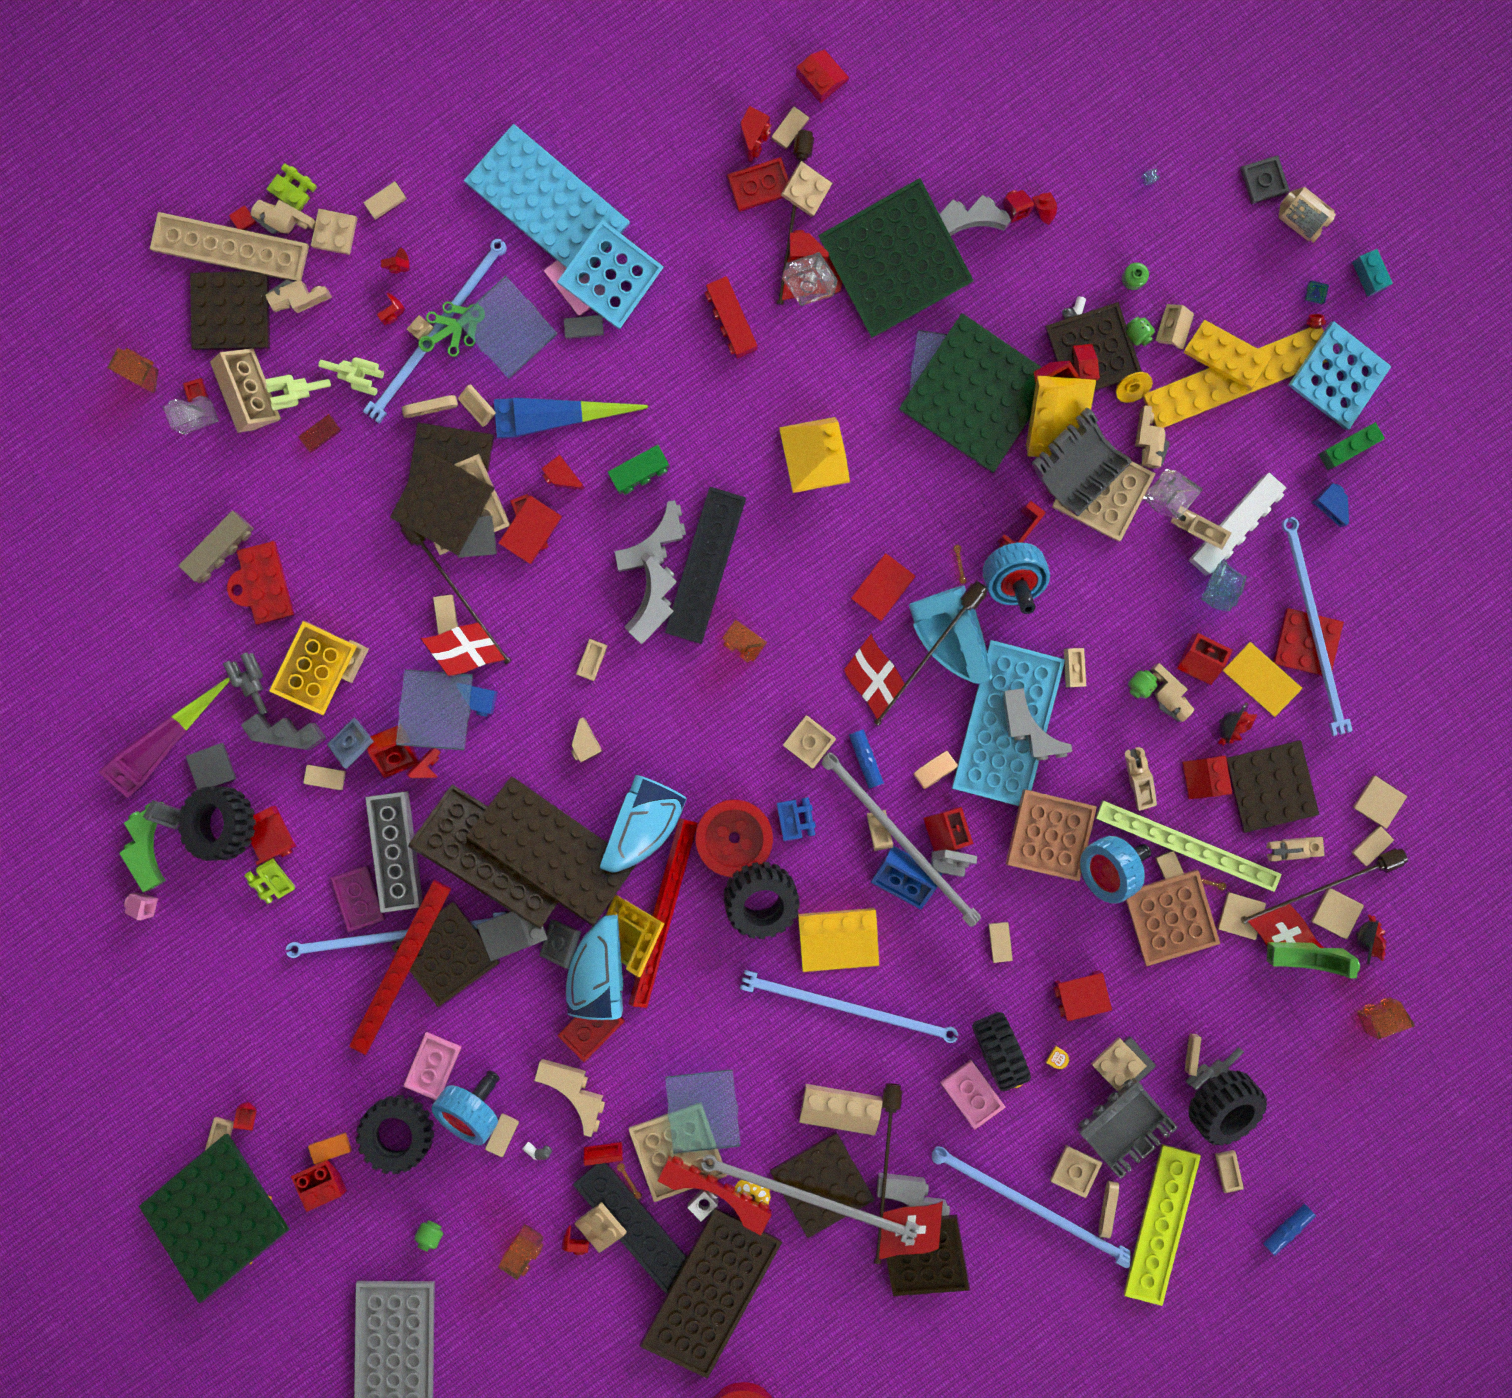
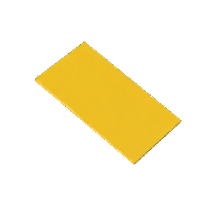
[1223,642,1303,717]

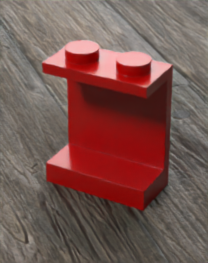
[997,501,1046,547]
[250,806,296,865]
[1053,970,1112,1022]

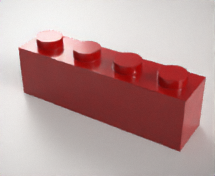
[704,276,758,359]

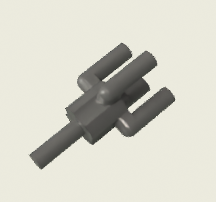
[223,653,268,715]
[1185,1047,1244,1091]

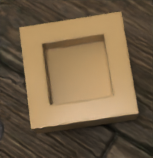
[407,315,434,340]

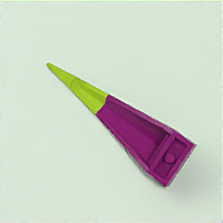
[99,678,230,798]

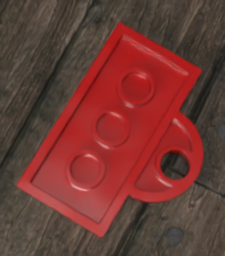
[227,541,294,625]

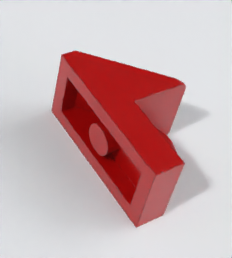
[406,746,441,778]

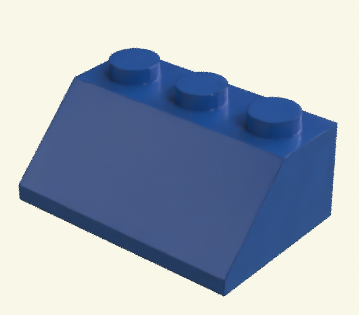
[871,846,943,910]

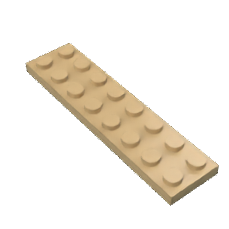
[150,212,309,281]

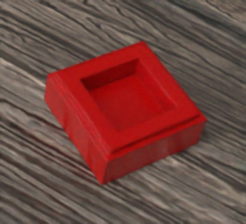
[229,205,257,230]
[183,378,208,403]

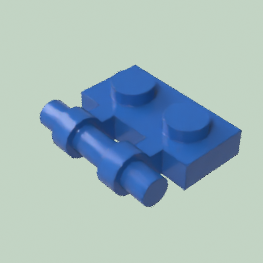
[777,797,816,841]

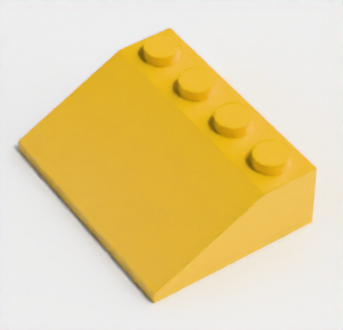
[1026,376,1096,457]
[269,620,357,715]
[798,908,879,972]

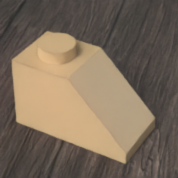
[571,717,602,762]

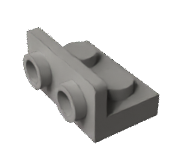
[931,850,977,877]

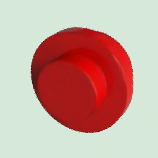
[1306,314,1326,329]

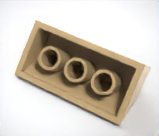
[210,348,281,433]
[799,1084,883,1135]

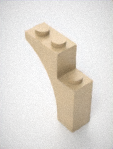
[535,1059,605,1137]

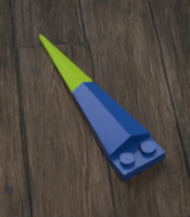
[494,397,648,439]

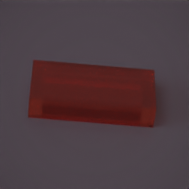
[298,414,342,453]

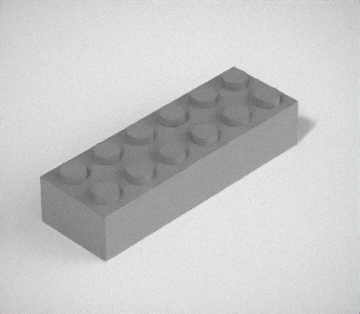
[366,791,423,913]

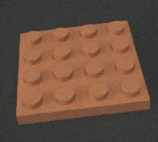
[1005,789,1097,881]
[1126,870,1220,966]

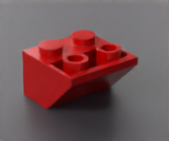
[740,106,771,163]
[1176,633,1233,685]
[923,806,973,852]
[290,1160,347,1212]

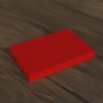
[727,157,789,212]
[499,496,562,564]
[851,553,916,622]
[557,1017,625,1062]

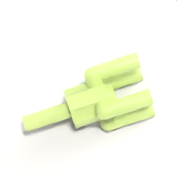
[319,357,384,396]
[265,375,331,411]

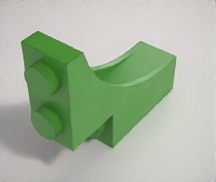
[119,802,166,892]
[1266,942,1360,978]

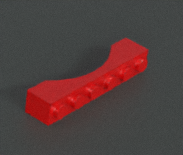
[657,1156,772,1235]

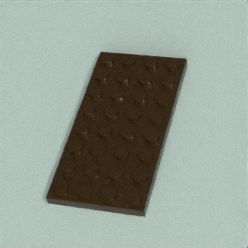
[465,776,637,926]
[408,784,558,929]
[640,1208,782,1379]

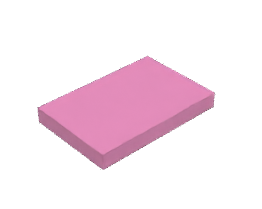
[544,260,605,317]
[403,1032,462,1100]
[940,1060,1006,1130]

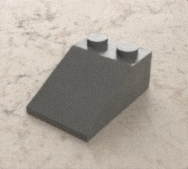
[476,911,548,961]

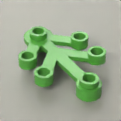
[419,301,485,357]

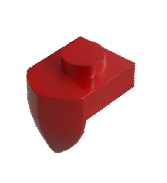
[1032,192,1057,225]
[381,247,410,273]
[377,293,405,325]
[233,1102,257,1131]
[562,1225,590,1255]

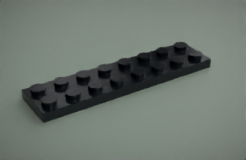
[665,487,746,644]
[573,1163,687,1294]

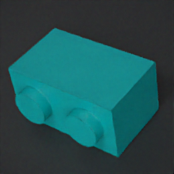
[1352,249,1393,297]

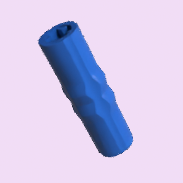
[849,729,884,789]
[1263,1203,1316,1256]

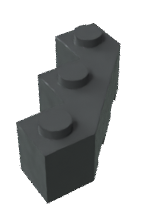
[241,714,327,750]

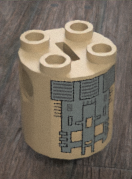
[1279,187,1336,243]

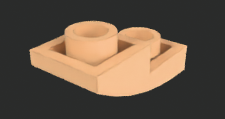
[913,751,958,789]

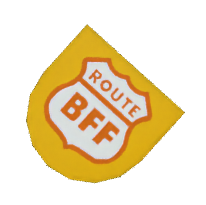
[1045,1045,1069,1069]

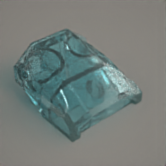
[1201,560,1247,611]

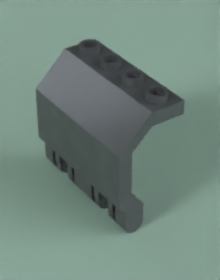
[1031,407,1132,516]
[1076,1078,1178,1179]

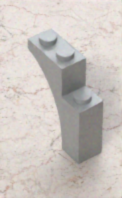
[939,195,1011,236]
[615,500,686,572]
[624,552,677,644]
[1002,688,1072,761]
[876,1173,950,1216]

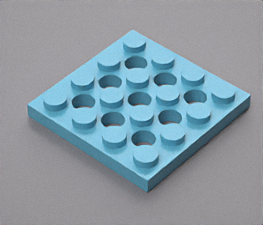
[557,220,663,329]
[1288,321,1391,430]

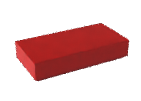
[583,1142,623,1166]

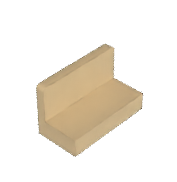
[1156,304,1194,349]

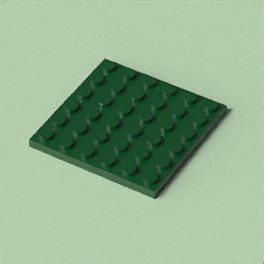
[818,178,974,338]
[898,313,1041,473]
[139,1134,290,1303]

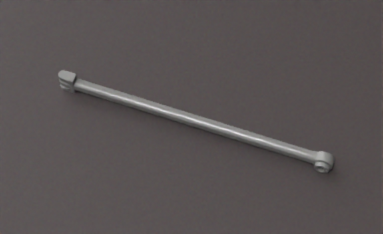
[822,753,981,927]
[701,1155,920,1245]

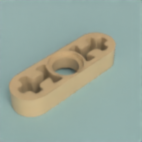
[402,395,458,418]
[1098,1181,1119,1238]

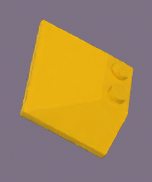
[779,417,850,493]
[606,895,664,977]

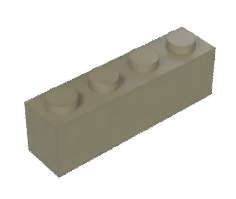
[178,511,254,583]

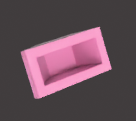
[124,893,158,920]

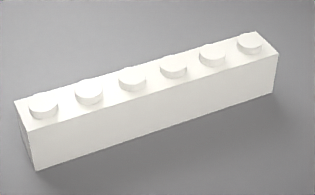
[1188,473,1286,576]

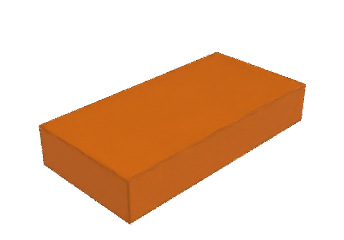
[308,1132,352,1164]

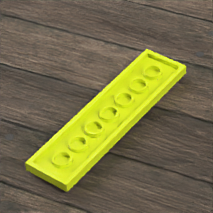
[1123,1144,1201,1306]

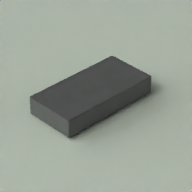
[564,315,604,339]
[142,800,181,830]

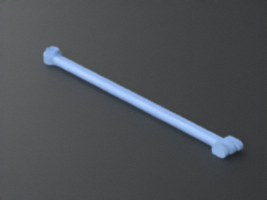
[363,239,507,423]
[1282,517,1352,736]
[286,911,507,958]
[740,970,958,1043]
[932,1146,1131,1268]

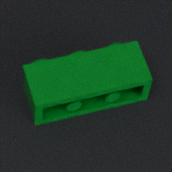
[1319,422,1385,470]
[608,445,670,495]

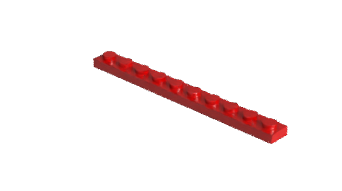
[628,818,698,1008]
[349,880,452,1055]

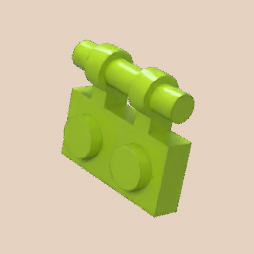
[267,163,317,211]
[245,858,295,904]

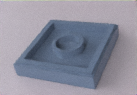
[327,718,374,769]

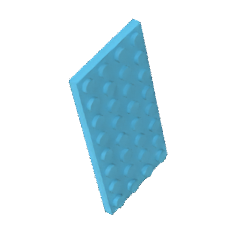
[464,124,630,279]
[952,640,1065,806]

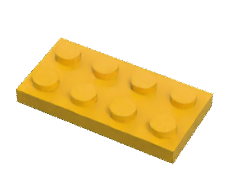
[1184,320,1272,390]

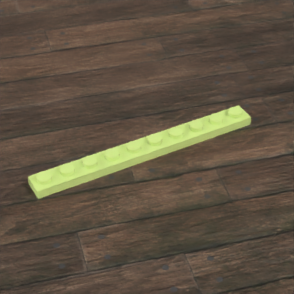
[1095,801,1282,892]

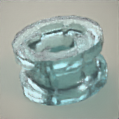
[1141,169,1160,185]

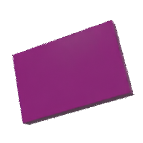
[330,865,386,932]

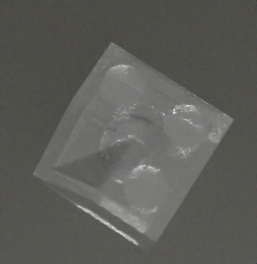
[782,252,838,306]
[163,396,219,435]
[1143,469,1203,519]

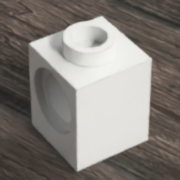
[688,1190,718,1221]

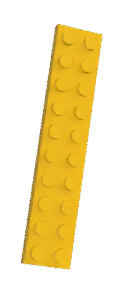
[1143,327,1328,428]

